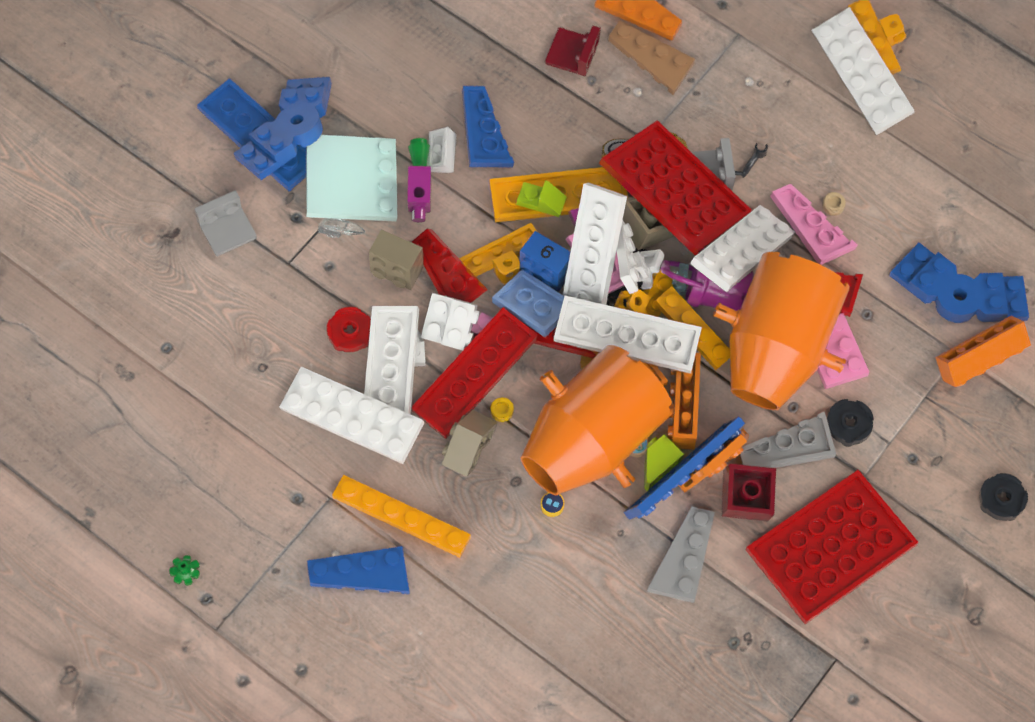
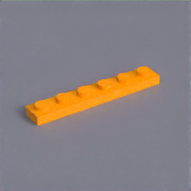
[332,475,471,558]

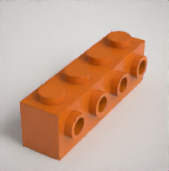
[935,316,1031,387]
[667,352,701,450]

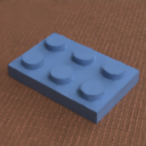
[492,270,564,337]

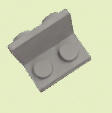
[692,138,736,190]
[194,190,257,256]

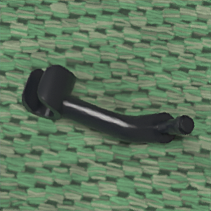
[735,143,768,178]

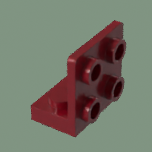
[545,25,601,77]

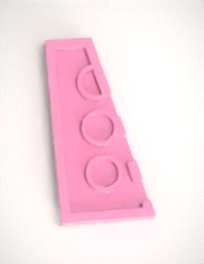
[770,184,858,265]

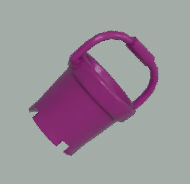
[661,248,754,311]

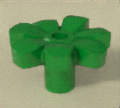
[169,555,200,586]

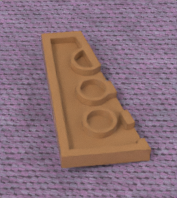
[608,20,695,95]

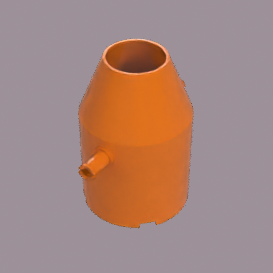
[713,252,849,410]
[521,345,673,495]

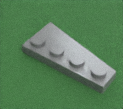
[739,411,836,468]
[647,507,715,603]

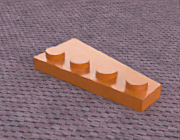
[595,0,682,41]

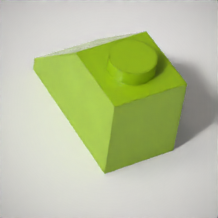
[644,434,684,491]

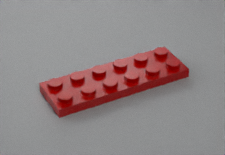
[411,307,538,439]

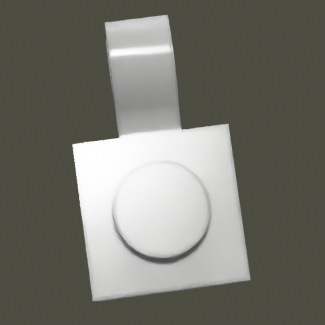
[637,249,664,289]

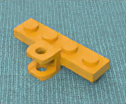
[847,0,906,75]
[459,223,537,285]
[615,270,675,317]
[653,286,730,370]

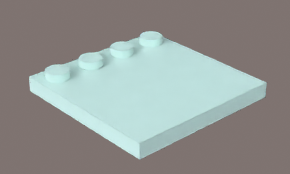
[306,135,397,221]

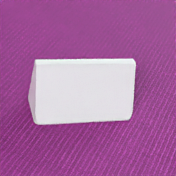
[427,127,456,173]

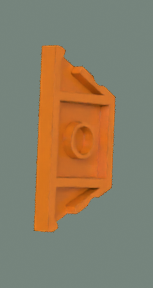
[678,428,749,493]

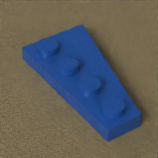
[462,86,514,167]
[307,546,410,594]

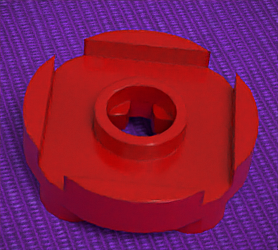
[327,307,371,352]

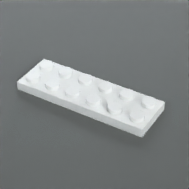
[812,7,915,135]
[563,183,627,305]
[690,205,795,292]
[554,296,702,373]
[364,306,419,414]
[279,367,424,464]

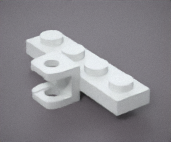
[617,220,649,294]

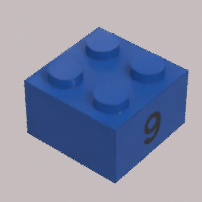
[519,231,571,292]

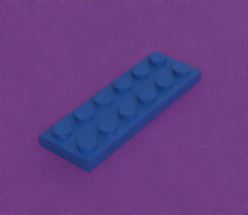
[197,78,306,191]
[623,417,745,520]

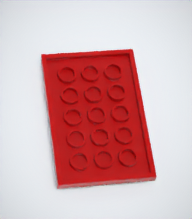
[599,120,753,256]
[746,470,919,625]

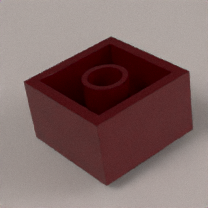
[721,463,776,521]

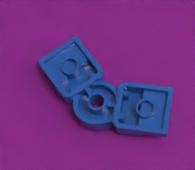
[234,77,332,181]
[889,242,1029,323]

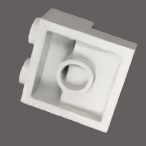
[421,293,480,350]

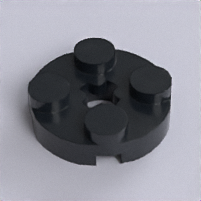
[827,399,874,447]
[979,473,1028,521]

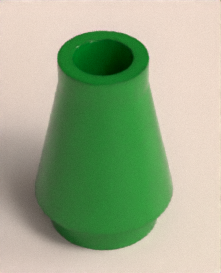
[408,138,430,166]

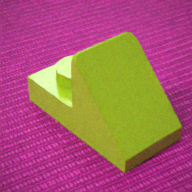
[517,180,567,217]

